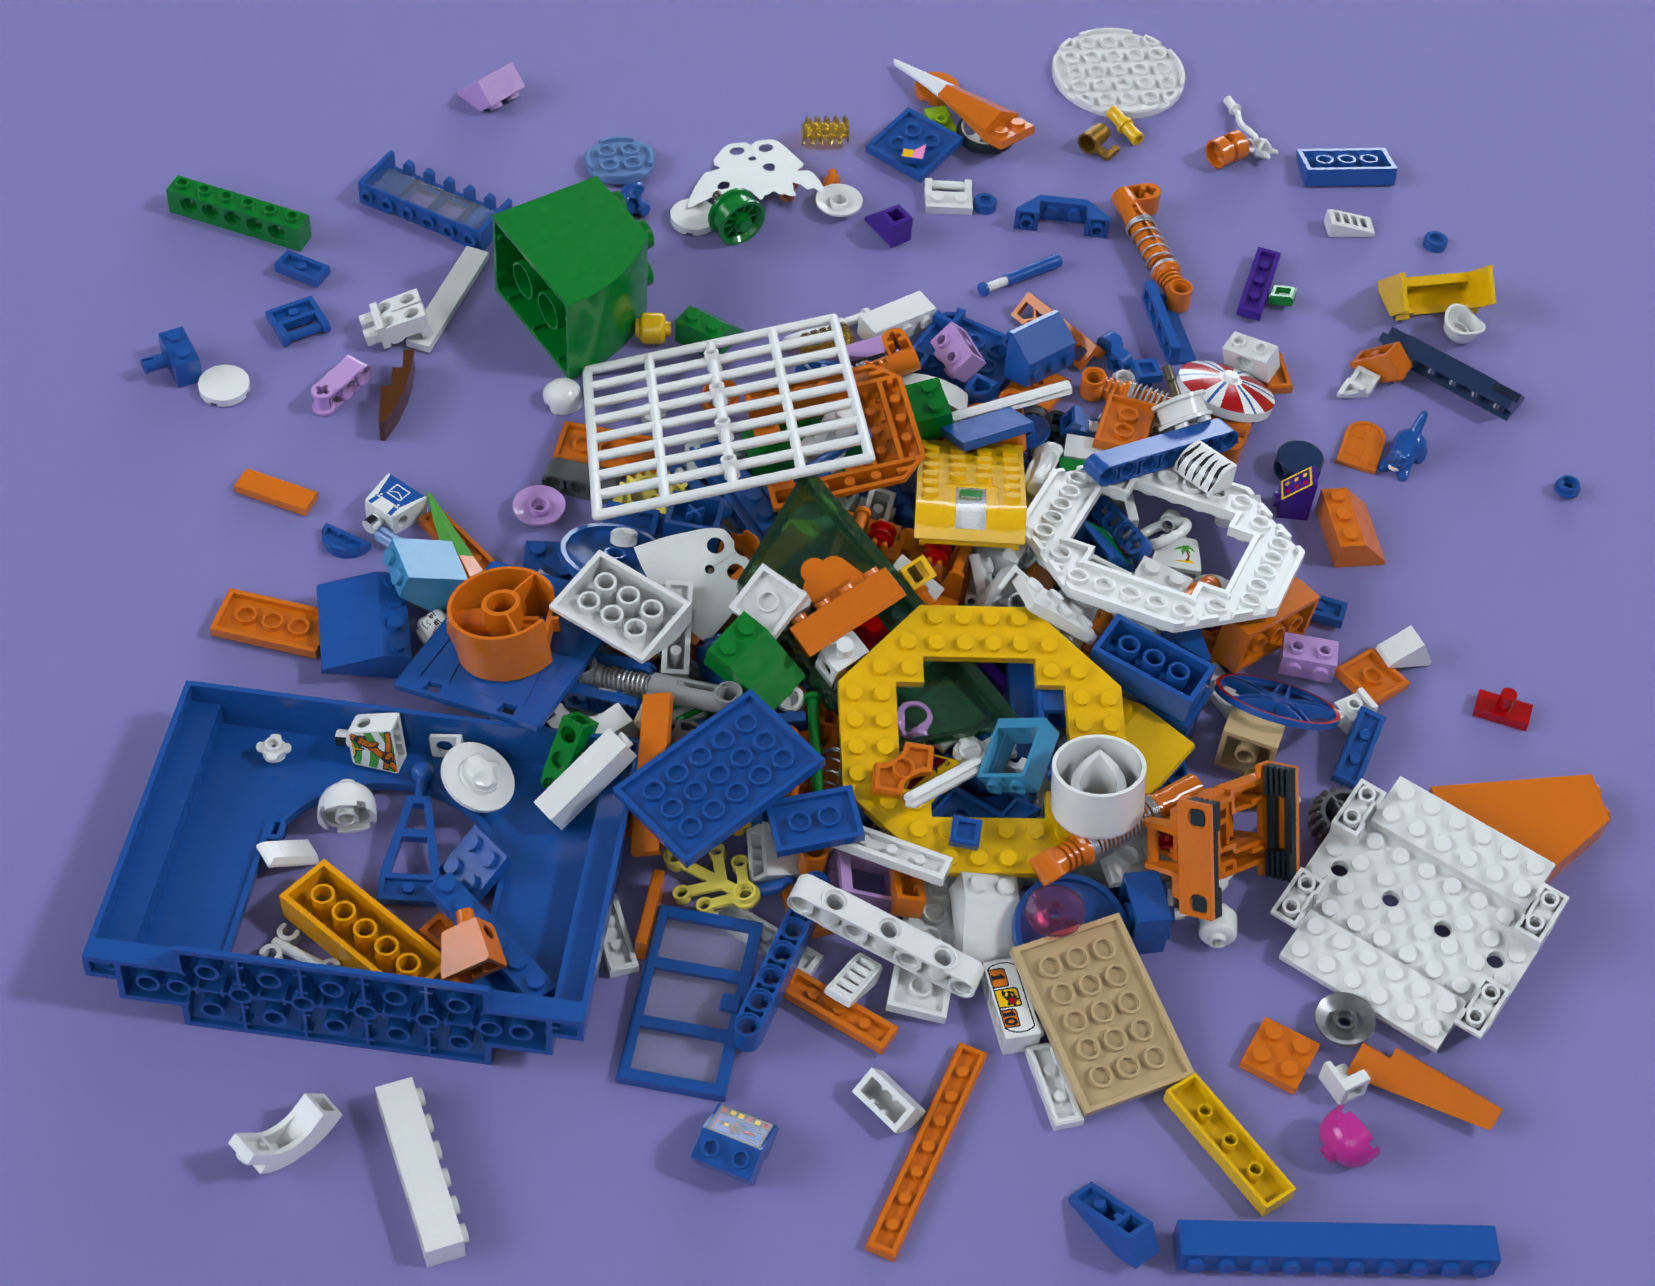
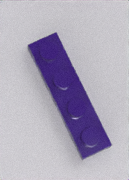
[1236,247,1281,321]

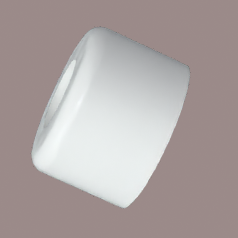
[1051,734,1147,840]

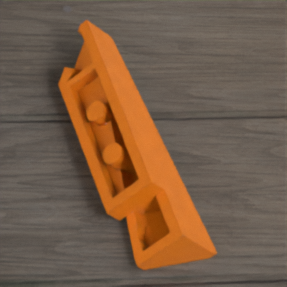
[1347,1042,1503,1130]

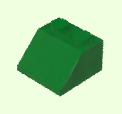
[675,306,744,355]

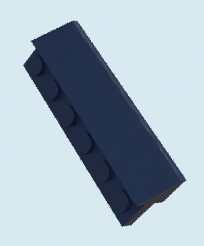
[1378,327,1525,421]

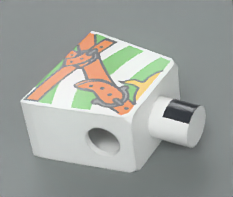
[335,712,407,773]

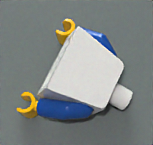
[733,817,802,897]

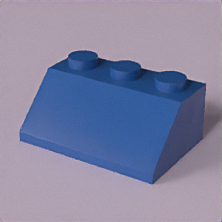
[1003,310,1076,387]

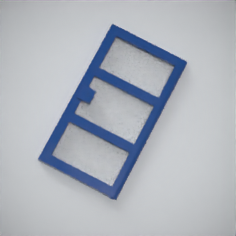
[615,905,763,1102]

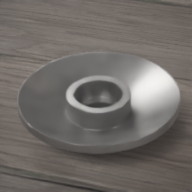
[1315,992,1376,1046]

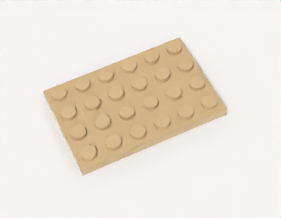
[1009,913,1195,1117]

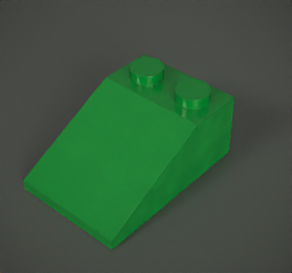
[704,611,806,711]

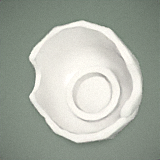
[543,377,583,415]

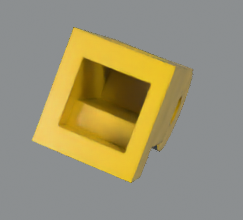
[896,555,937,593]

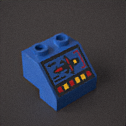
[691,1103,779,1186]

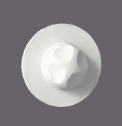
[441,742,515,813]

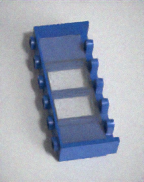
[358,150,512,251]

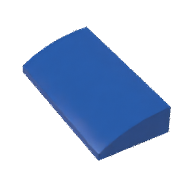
[1296,148,1398,187]

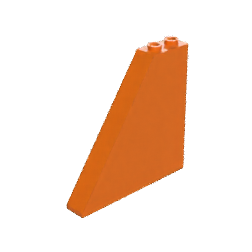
[1429,774,1610,884]

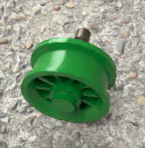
[708,188,765,245]

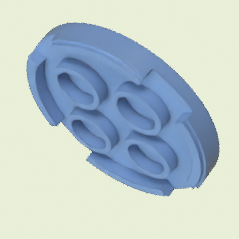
[585,136,655,184]

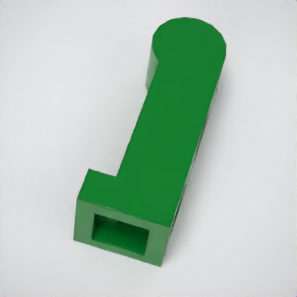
[540,711,599,789]

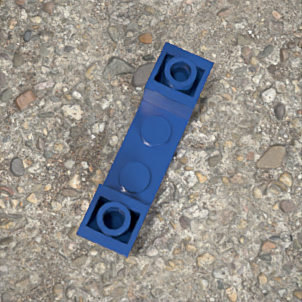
[1013,195,1111,238]

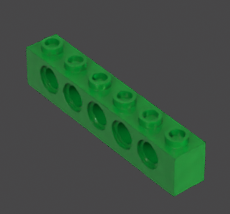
[166,175,312,252]

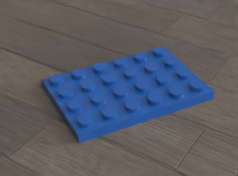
[612,689,826,868]

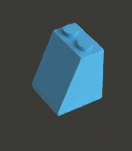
[383,538,468,614]

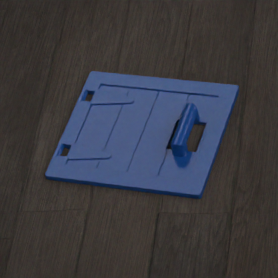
[394,561,605,731]

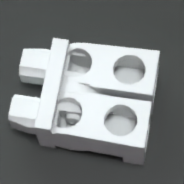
[359,288,433,349]

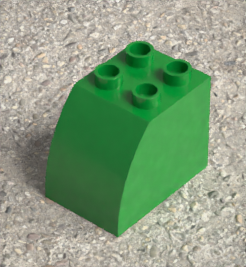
[492,176,654,379]

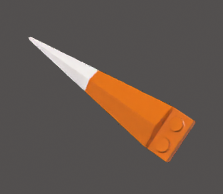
[894,59,1034,150]

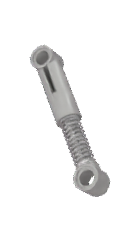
[576,657,743,713]

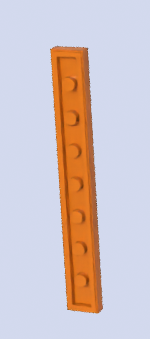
[865,1042,988,1263]

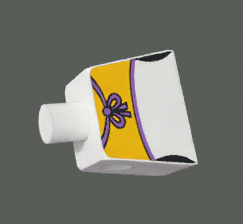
[813,631,869,694]

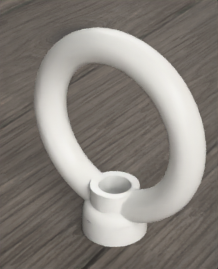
[1134,510,1192,549]

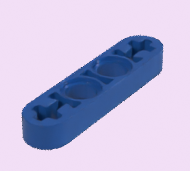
[1090,496,1153,561]

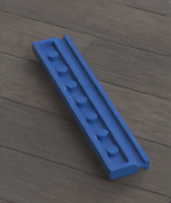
[689,440,810,581]

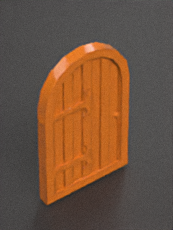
[1335,421,1386,475]

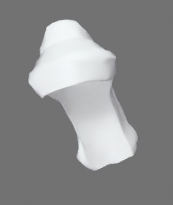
[1025,442,1064,503]

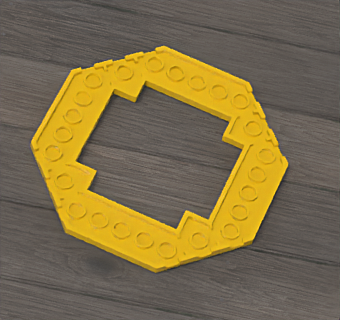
[837,605,1126,878]

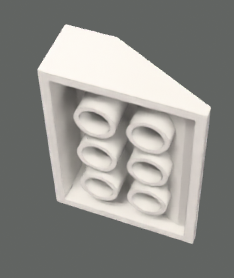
[549,550,692,664]

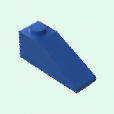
[1067,1181,1159,1269]

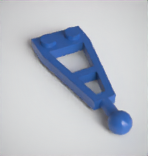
[377,761,440,907]

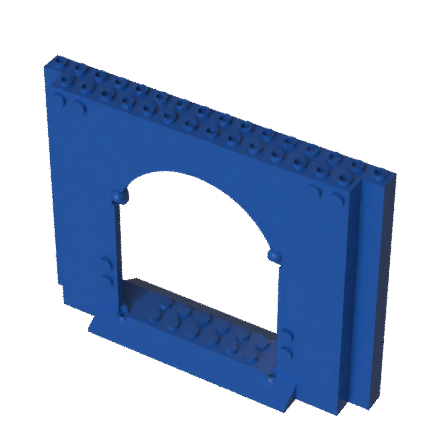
[81,680,640,1065]

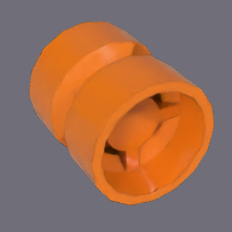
[1205,130,1249,169]

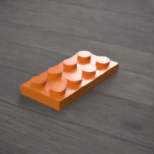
[552,421,656,479]
[209,588,320,659]

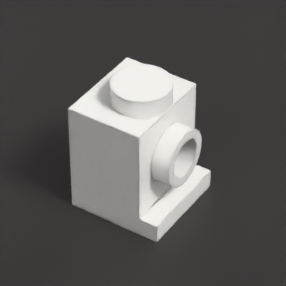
[1333,687,1378,735]

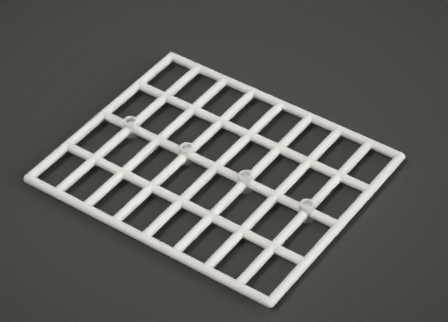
[582,314,875,521]

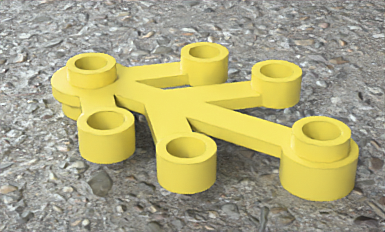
[663,843,761,914]

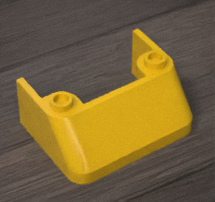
[1377,265,1496,321]

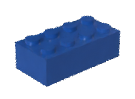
[1089,613,1216,723]

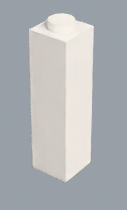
[534,728,637,830]

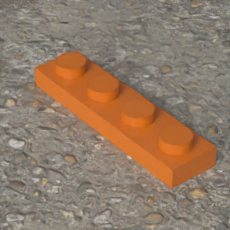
[783,968,899,1055]

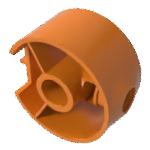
[446,566,561,681]

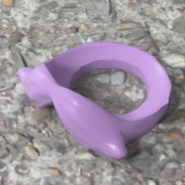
[897,701,933,741]

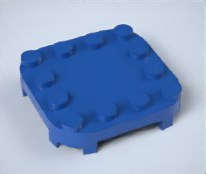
[913,307,1011,404]

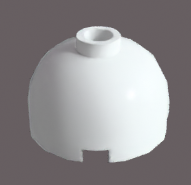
[317,779,377,833]

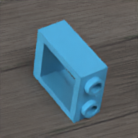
[977,717,1060,794]

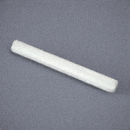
[952,380,1072,423]
[904,751,986,809]

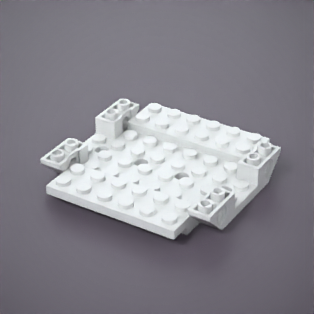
[1270,776,1570,1053]

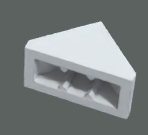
[1375,625,1432,668]

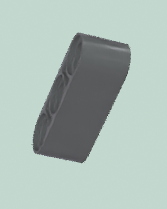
[541,457,622,504]

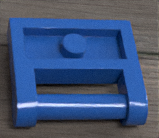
[265,296,331,347]

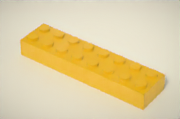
[1163,1072,1296,1217]

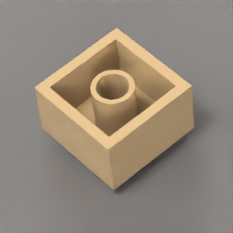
[1213,706,1286,774]

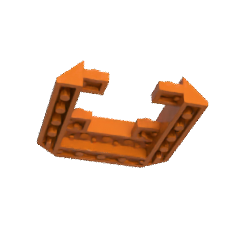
[744,364,926,512]

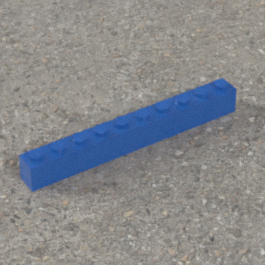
[1173,1220,1501,1278]

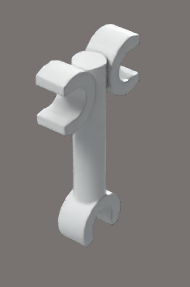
[259,923,341,967]

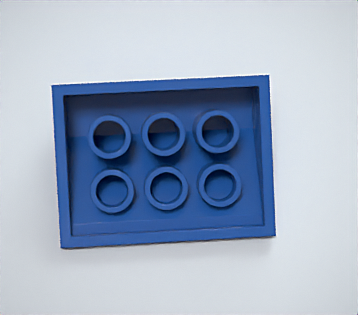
[316,571,412,678]

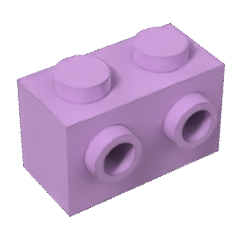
[930,321,986,383]
[1277,632,1339,683]

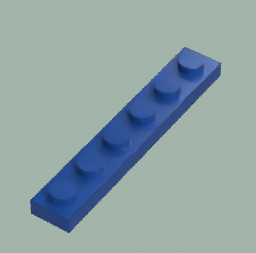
[425,872,557,997]

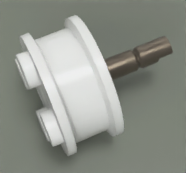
[1151,364,1213,433]

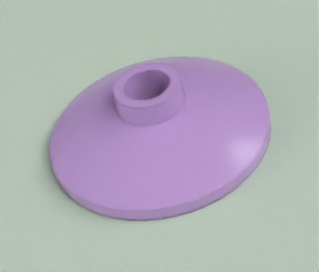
[513,485,566,526]

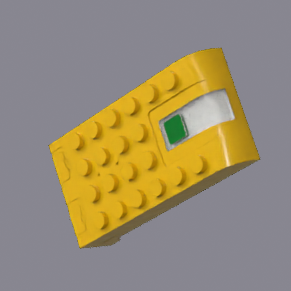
[914,439,1027,551]

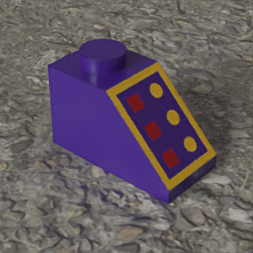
[1272,466,1318,520]

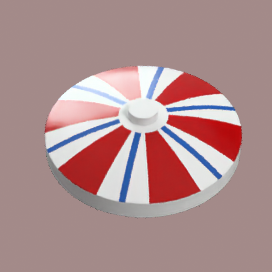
[1176,361,1275,423]

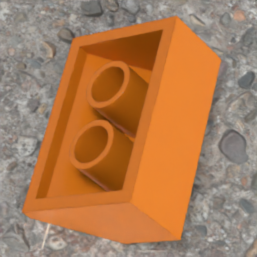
[1315,487,1386,568]

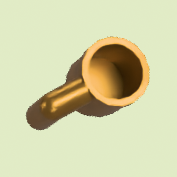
[1078,123,1120,161]

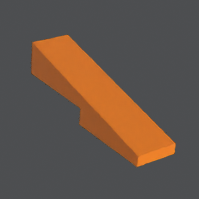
[889,834,926,919]

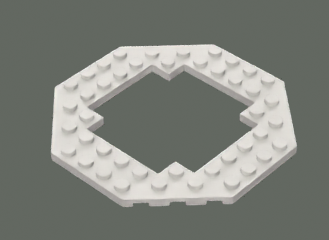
[1025,465,1305,633]

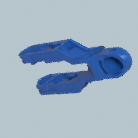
[561,651,658,720]

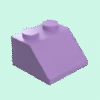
[457,62,526,111]

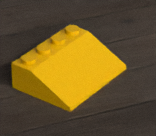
[1122,697,1195,794]

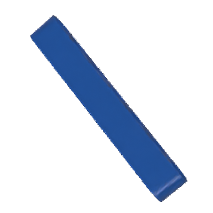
[1083,418,1239,487]
[734,871,829,1052]

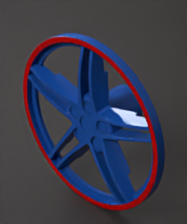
[1214,674,1341,730]

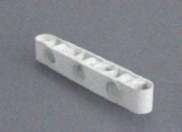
[787,874,985,998]

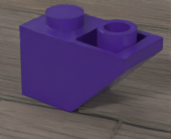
[864,204,913,248]

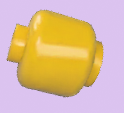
[635,312,671,345]

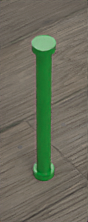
[804,691,823,792]

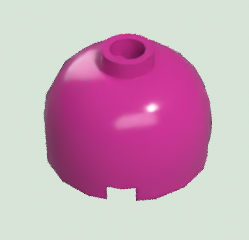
[1319,1104,1380,1168]

